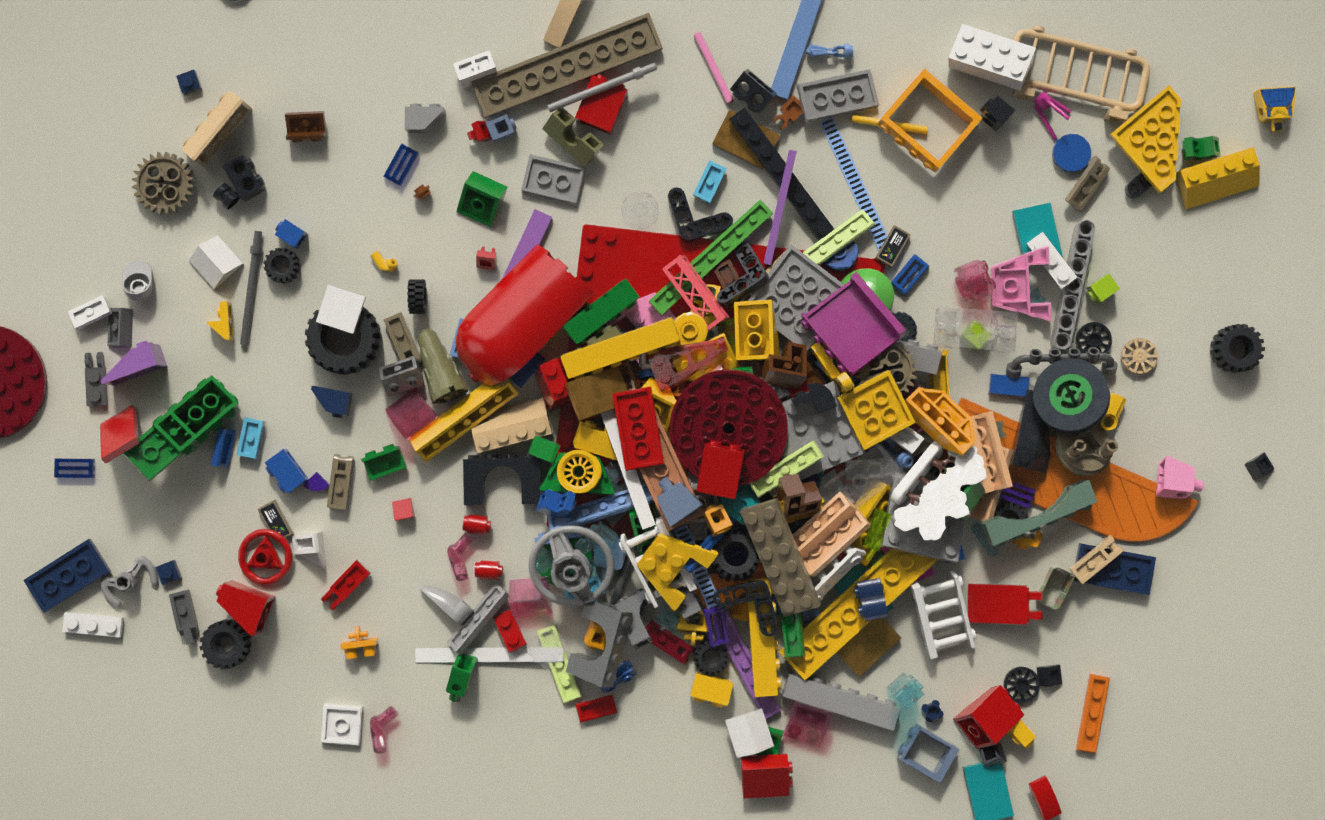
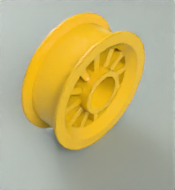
[557,450,602,493]

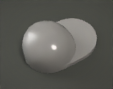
[122,261,153,301]

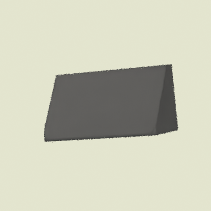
[107,308,133,347]

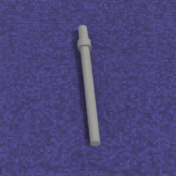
[547,63,657,112]

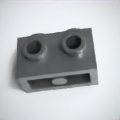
[378,356,425,397]

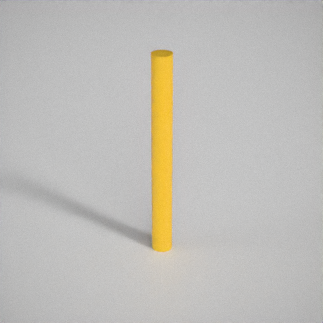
[851,115,928,134]

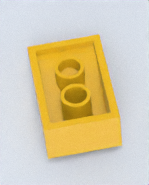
[734,300,779,361]

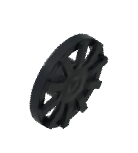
[1076,322,1112,353]
[1003,666,1040,703]

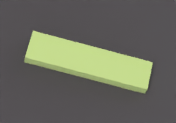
[803,209,875,266]
[749,440,824,498]
[537,624,582,703]

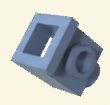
[486,114,517,144]

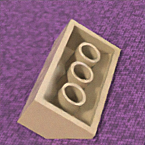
[182,91,252,167]
[471,397,553,453]

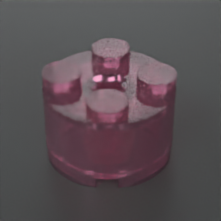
[954,259,996,304]

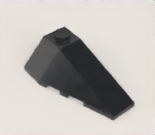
[1010,389,1051,473]

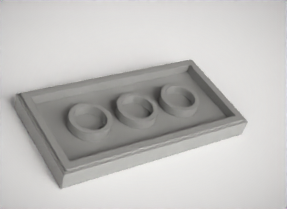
[797,69,879,123]

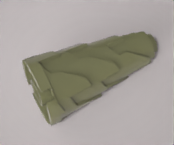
[418,328,469,405]

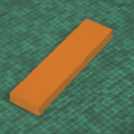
[1076,674,1110,754]

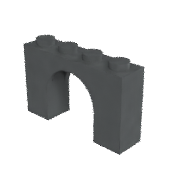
[615,573,704,650]
[566,598,633,687]

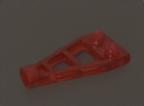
[646,336,729,392]

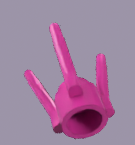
[1033,91,1071,140]

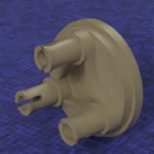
[1055,425,1118,476]

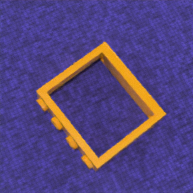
[877,68,982,173]

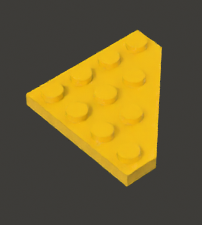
[1109,85,1182,193]

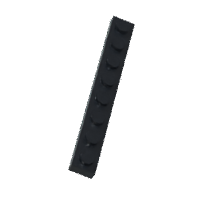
[729,107,835,241]

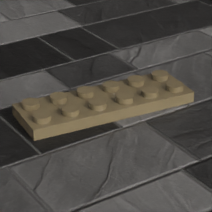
[740,498,821,617]

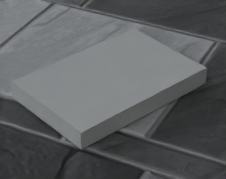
[521,154,586,205]

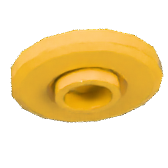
[674,312,708,349]

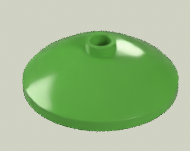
[841,268,894,310]

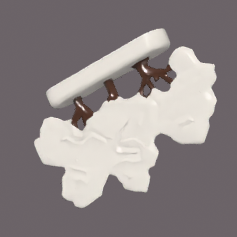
[890,441,987,540]

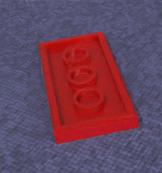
[612,386,665,471]
[100,404,139,464]

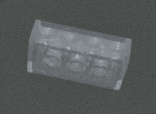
[818,442,904,508]

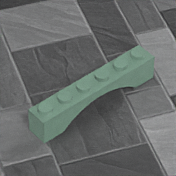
[979,479,1098,547]

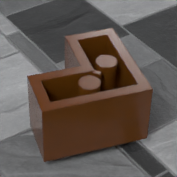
[762,342,807,390]
[776,474,822,518]

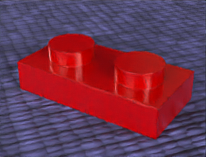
[493,609,527,653]

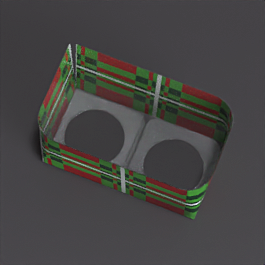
[1038,566,1074,609]

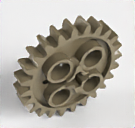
[132,152,196,215]
[855,342,918,394]

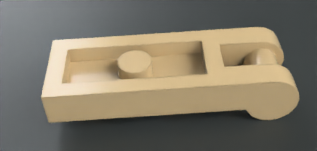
[1069,535,1123,584]

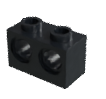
[730,69,777,113]
[980,96,1015,131]
[222,155,265,202]

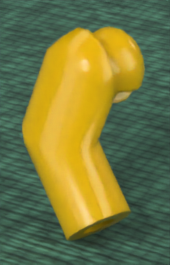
[370,251,398,272]

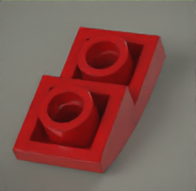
[1028,775,1062,820]

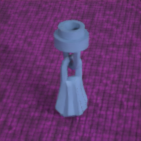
[806,44,853,59]
[878,441,913,468]

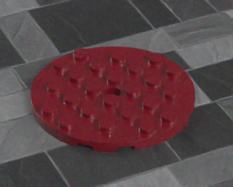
[0,326,47,439]
[670,369,788,486]

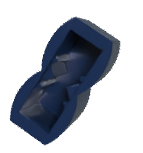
[854,577,889,621]

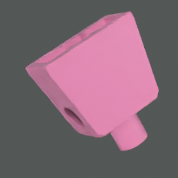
[1156,456,1204,499]

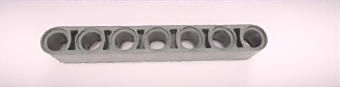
[1050,220,1095,351]

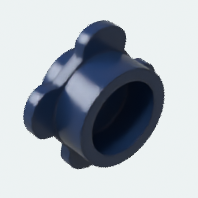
[921,700,944,722]

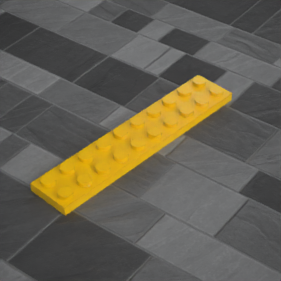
[779,549,939,680]

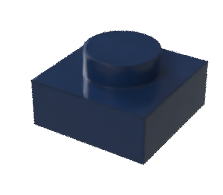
[176,69,202,95]
[155,560,182,585]

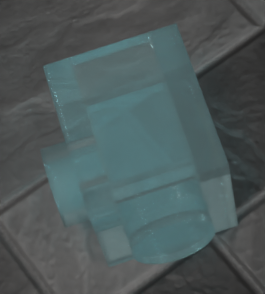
[536,546,554,574]

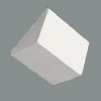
[189,235,243,289]
[725,709,774,758]

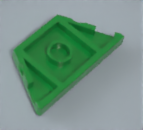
[540,453,615,494]

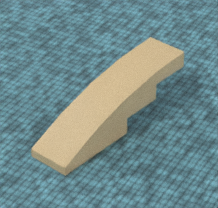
[543,0,583,48]

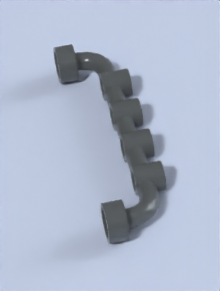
[1006,347,1118,378]

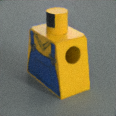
[1253,86,1296,132]

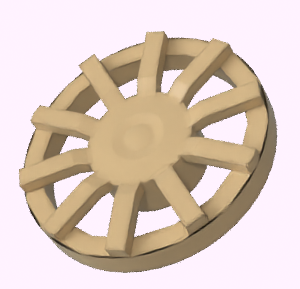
[1121,338,1158,374]

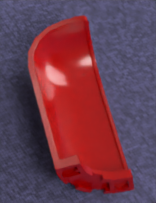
[455,244,594,386]

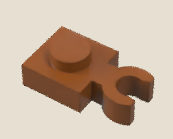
[773,95,803,130]

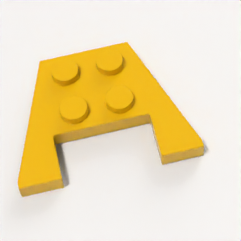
[637,533,718,611]

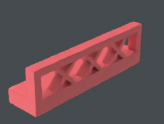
[663,255,730,331]

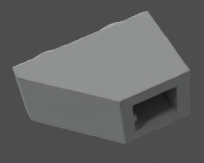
[405,103,446,133]

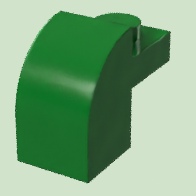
[1182,136,1220,160]

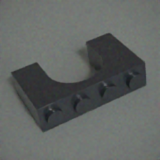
[463,454,542,505]

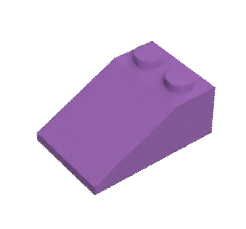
[101,341,168,386]

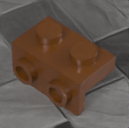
[285,111,327,143]

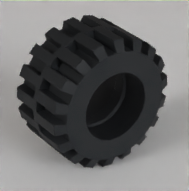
[1210,324,1265,373]
[711,530,760,583]

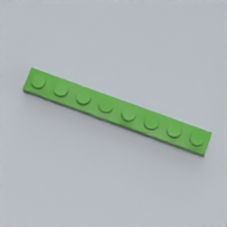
[648,200,773,316]

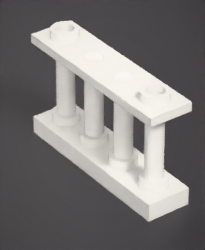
[619,516,697,608]
[815,545,866,602]
[910,570,976,659]

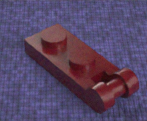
[646,619,696,665]

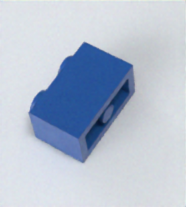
[264,449,309,494]

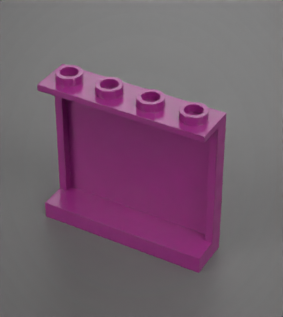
[801,272,906,378]

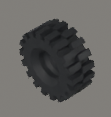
[199,619,252,669]

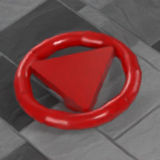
[238,529,293,585]

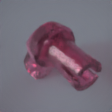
[447,532,474,581]
[370,705,398,754]

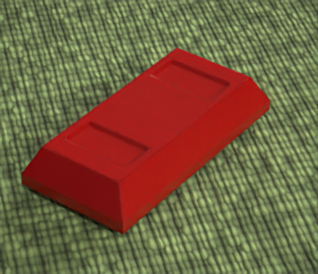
[575,694,617,723]

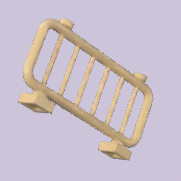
[1012,26,1150,124]

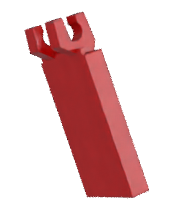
[968,583,1043,625]

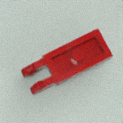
[321,560,371,611]

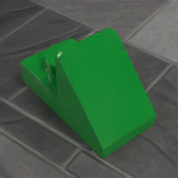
[529,436,560,463]

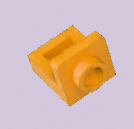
[1011,530,1042,550]

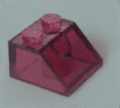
[385,388,439,440]

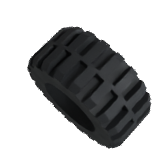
[305,307,382,375]

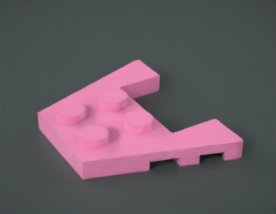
[991,246,1052,321]
[606,293,676,369]

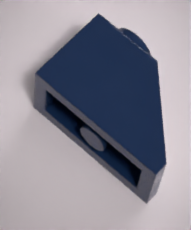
[311,386,353,418]

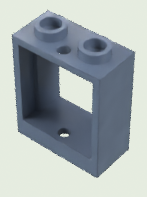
[897,723,960,783]

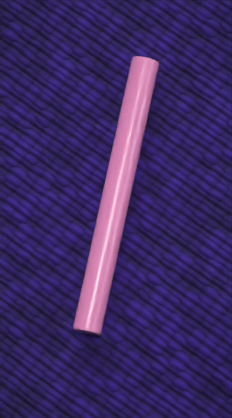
[694,32,734,104]

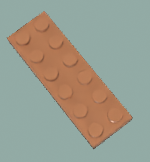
[640,411,704,531]

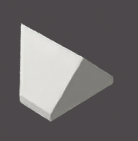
[292,532,327,570]

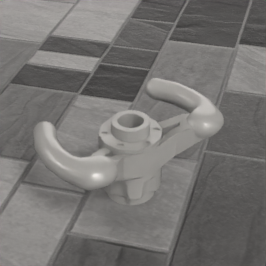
[100,556,158,607]

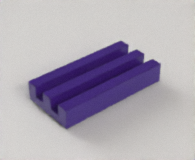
[1000,481,1036,508]
[703,606,729,647]

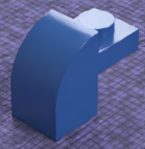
[536,489,576,519]

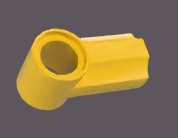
[1098,393,1127,431]

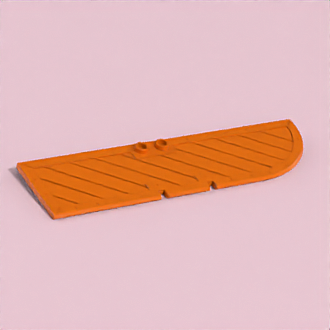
[938,397,1199,542]

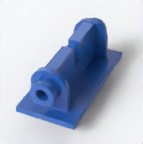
[599,660,637,693]

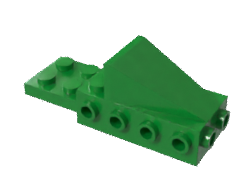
[122,375,239,482]

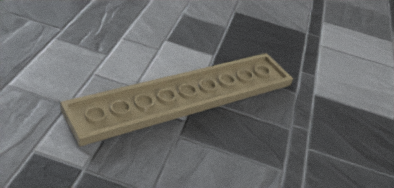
[471,13,663,118]

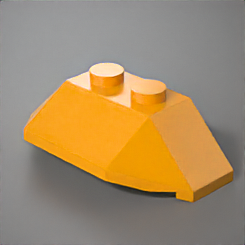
[905,387,976,455]

